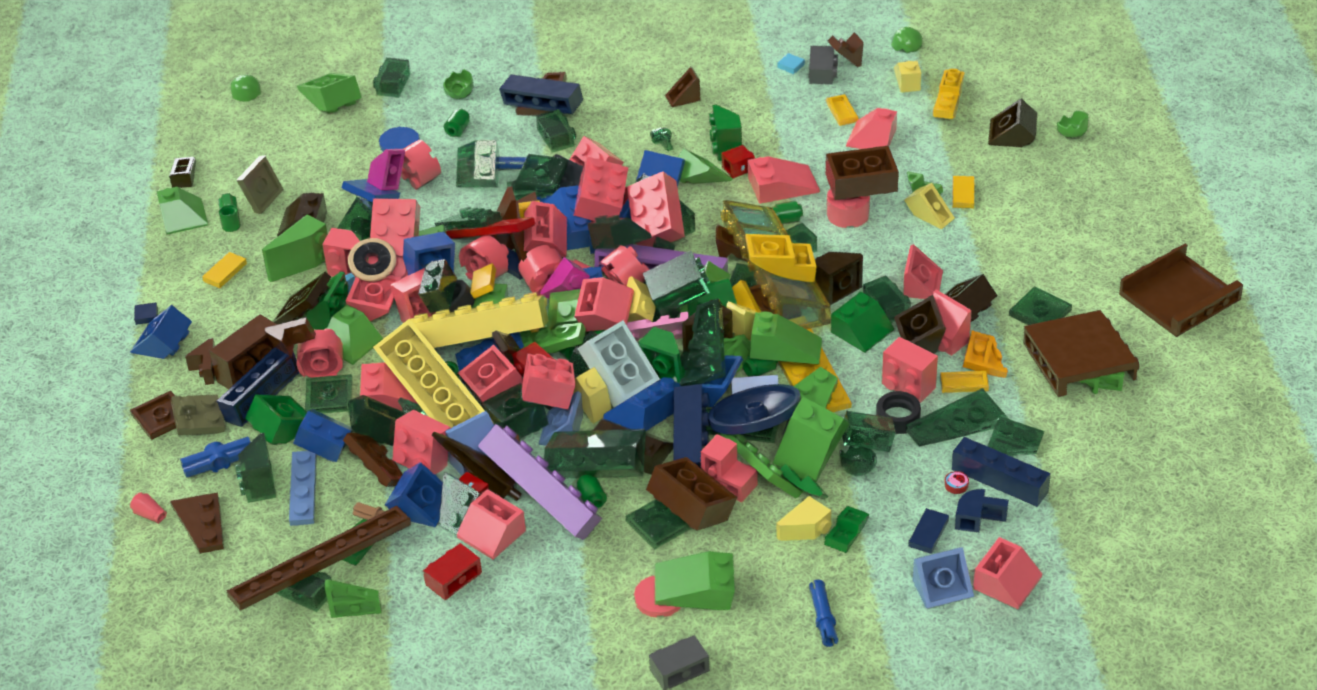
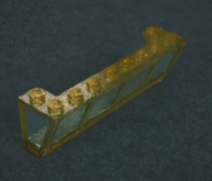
[720,200,831,329]

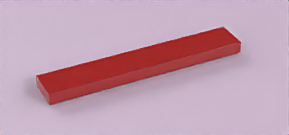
[446,217,536,239]

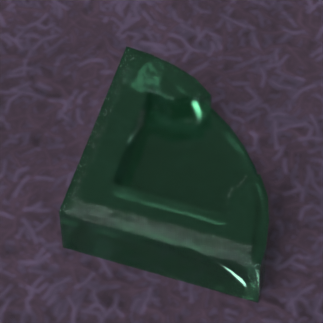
[653,237,675,250]

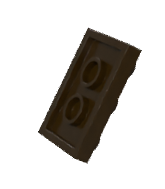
[273,271,331,325]

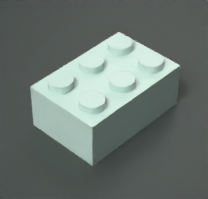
[577,320,660,407]

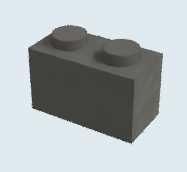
[809,46,838,85]
[649,635,710,690]

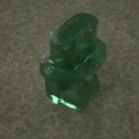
[650,128,673,151]

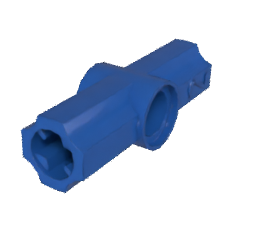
[180,437,254,478]

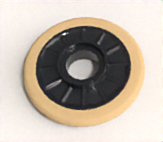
[348,238,397,282]

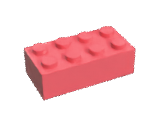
[368,199,421,279]

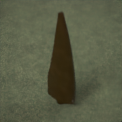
[432,431,522,501]

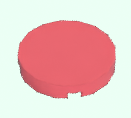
[634,576,681,617]

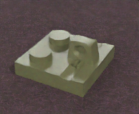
[236,156,284,214]
[171,394,225,435]

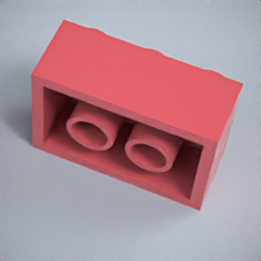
[574,156,628,227]
[627,172,685,248]

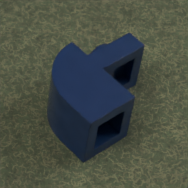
[955,489,1009,533]

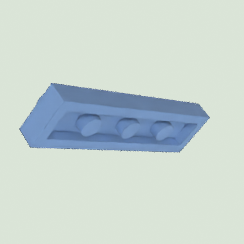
[289,451,317,526]

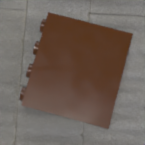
[1119,243,1244,337]
[1023,310,1140,397]

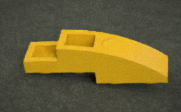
[933,69,965,119]

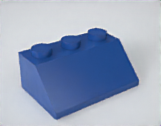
[544,185,593,251]
[603,377,683,433]

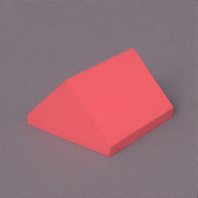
[903,244,943,299]

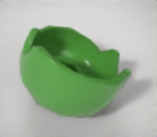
[891,27,923,53]
[443,69,474,99]
[230,74,261,102]
[1057,111,1089,138]

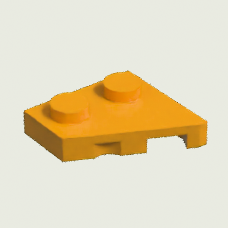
[962,330,1008,378]

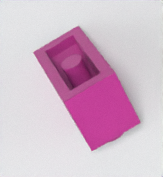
[367,149,405,190]
[540,257,590,299]

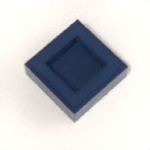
[134,302,158,325]

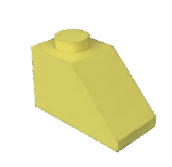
[894,61,921,93]
[904,183,955,229]
[627,277,657,322]
[726,301,756,341]
[573,367,612,424]
[776,496,832,541]

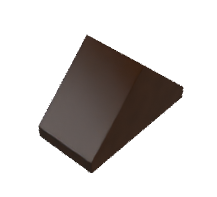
[665,67,701,107]

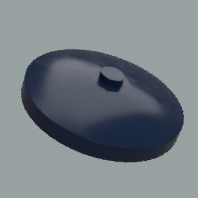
[708,384,801,435]

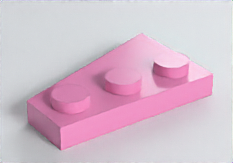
[627,312,688,341]

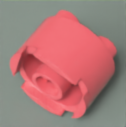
[401,140,441,190]
[827,188,870,228]
[459,235,509,280]
[519,245,563,296]
[599,245,651,286]
[297,329,343,381]

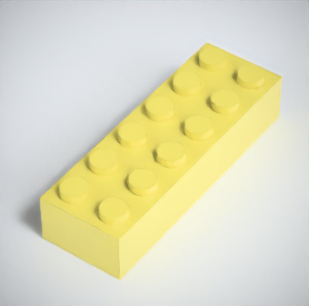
[410,292,549,348]
[373,319,494,428]

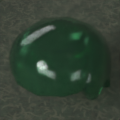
[840,446,877,476]

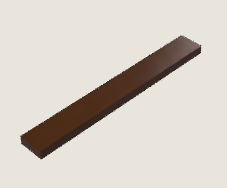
[226,506,411,611]

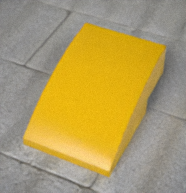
[745,234,816,282]

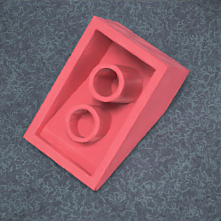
[748,156,820,204]
[360,363,423,414]

